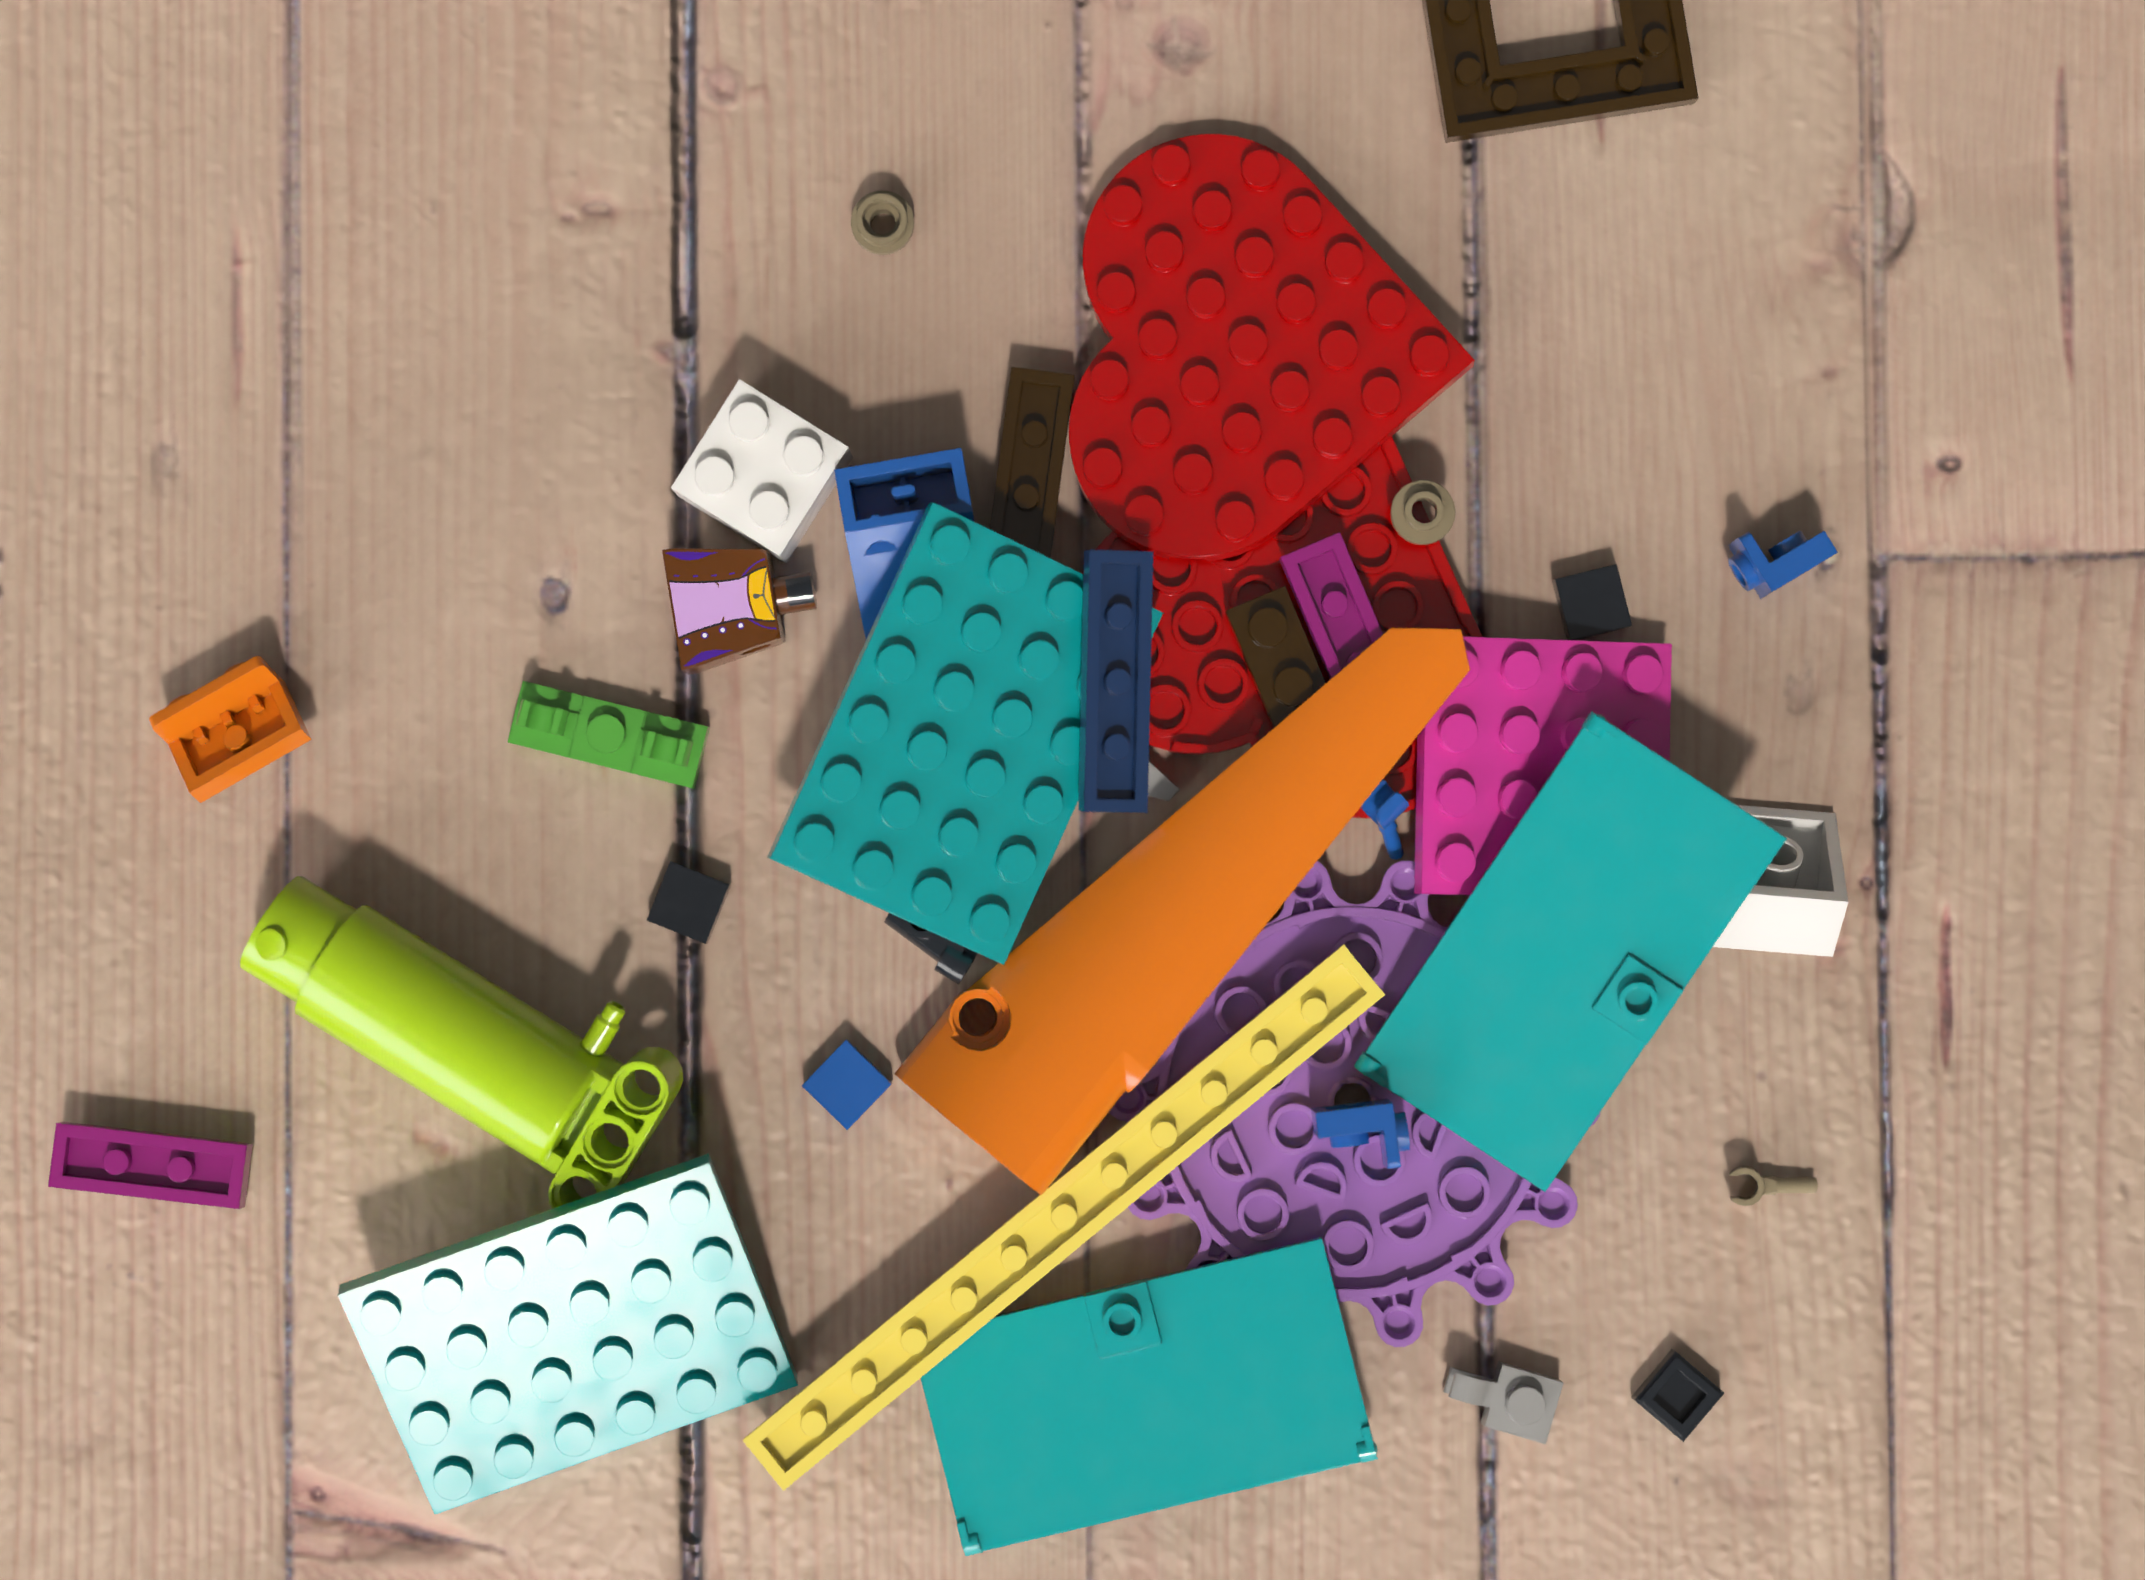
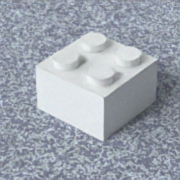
[671,379,853,563]

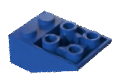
[834,448,975,639]

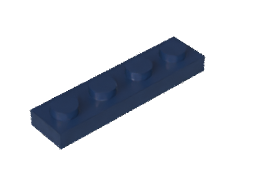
[1078,550,1153,813]

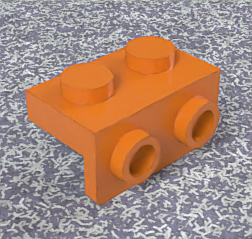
[149,656,312,803]

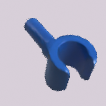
[1360,779,1410,860]

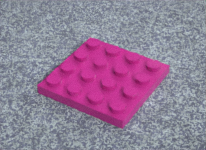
[1414,637,1672,895]

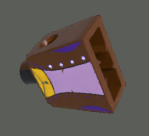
[662,548,817,675]

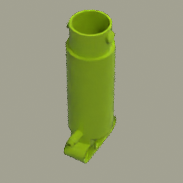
[240,876,683,1209]

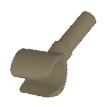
[1729,1165,1818,1206]

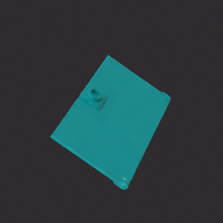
[1354,711,1787,1192]
[921,1237,1378,1556]

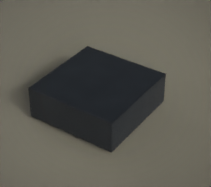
[1552,564,1632,640]
[647,861,731,944]
[1631,1349,1724,1442]

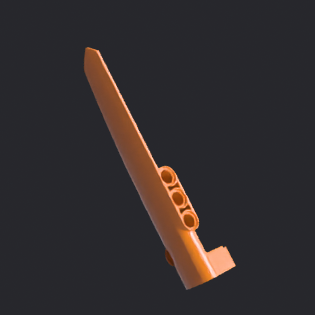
[894,628,1470,1195]

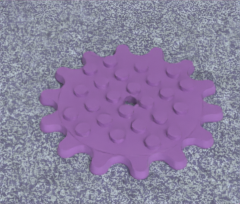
[1109,861,1601,1347]

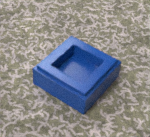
[802,1039,893,1130]

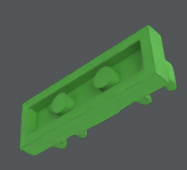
[507,681,710,789]

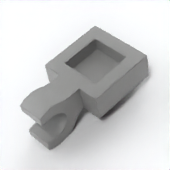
[1443,1361,1564,1444]

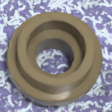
[851,190,914,255]
[1390,480,1455,545]

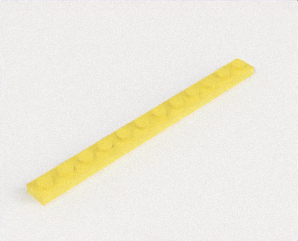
[743,944,1385,1491]

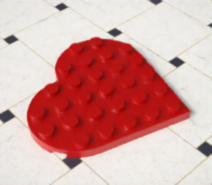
[1069,134,1475,562]
[1082,437,1482,819]

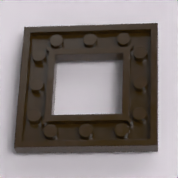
[1422,0,1699,143]

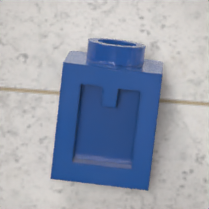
[1728,530,1838,599]
[1311,1098,1410,1169]

